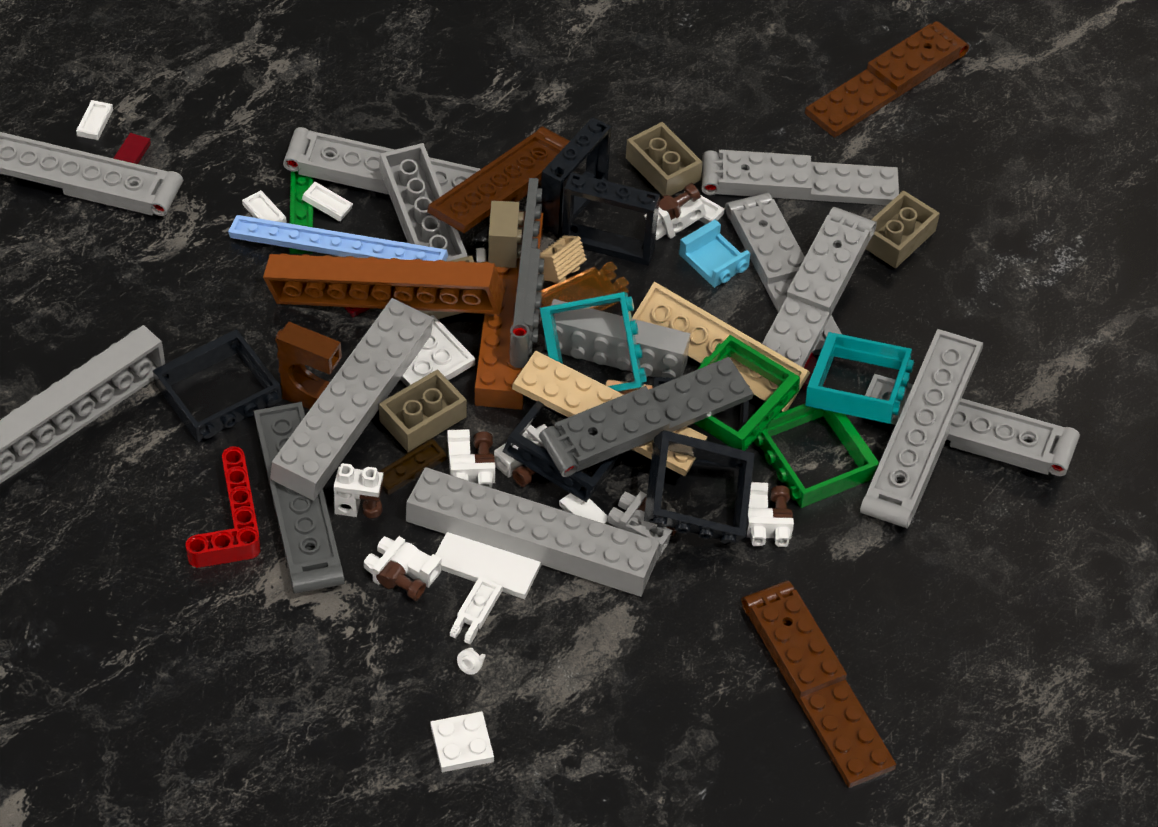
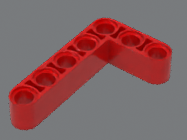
[185,447,261,568]

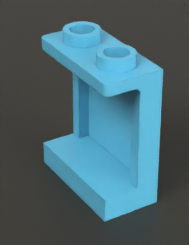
[679,219,751,288]

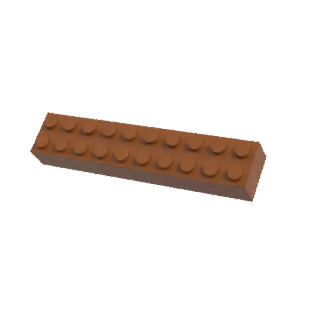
[475,211,543,410]
[263,253,505,314]

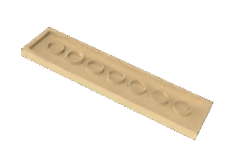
[632,282,810,412]
[512,351,707,476]

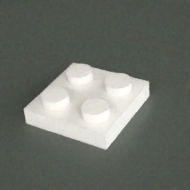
[431,711,494,772]

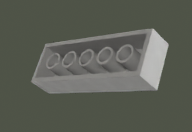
[379,143,468,261]
[544,299,691,379]

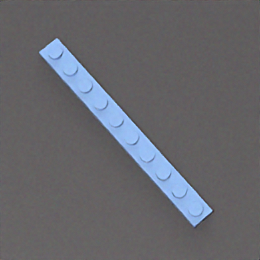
[228,215,448,261]

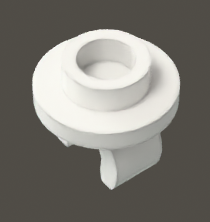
[457,648,485,675]

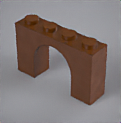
[275,322,342,410]

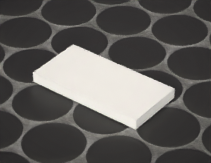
[435,532,541,600]

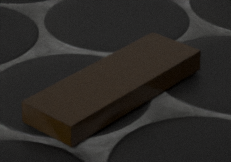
[379,439,447,495]

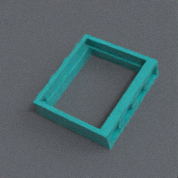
[540,292,647,392]
[805,332,914,424]

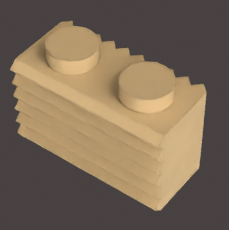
[540,235,587,283]

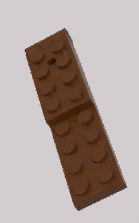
[805,21,969,138]
[427,126,570,233]
[741,580,897,788]

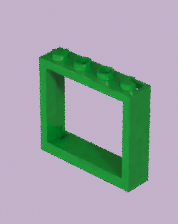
[692,335,800,451]
[754,403,879,508]

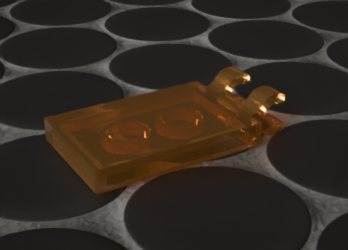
[539,262,629,311]

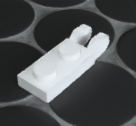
[450,577,503,644]

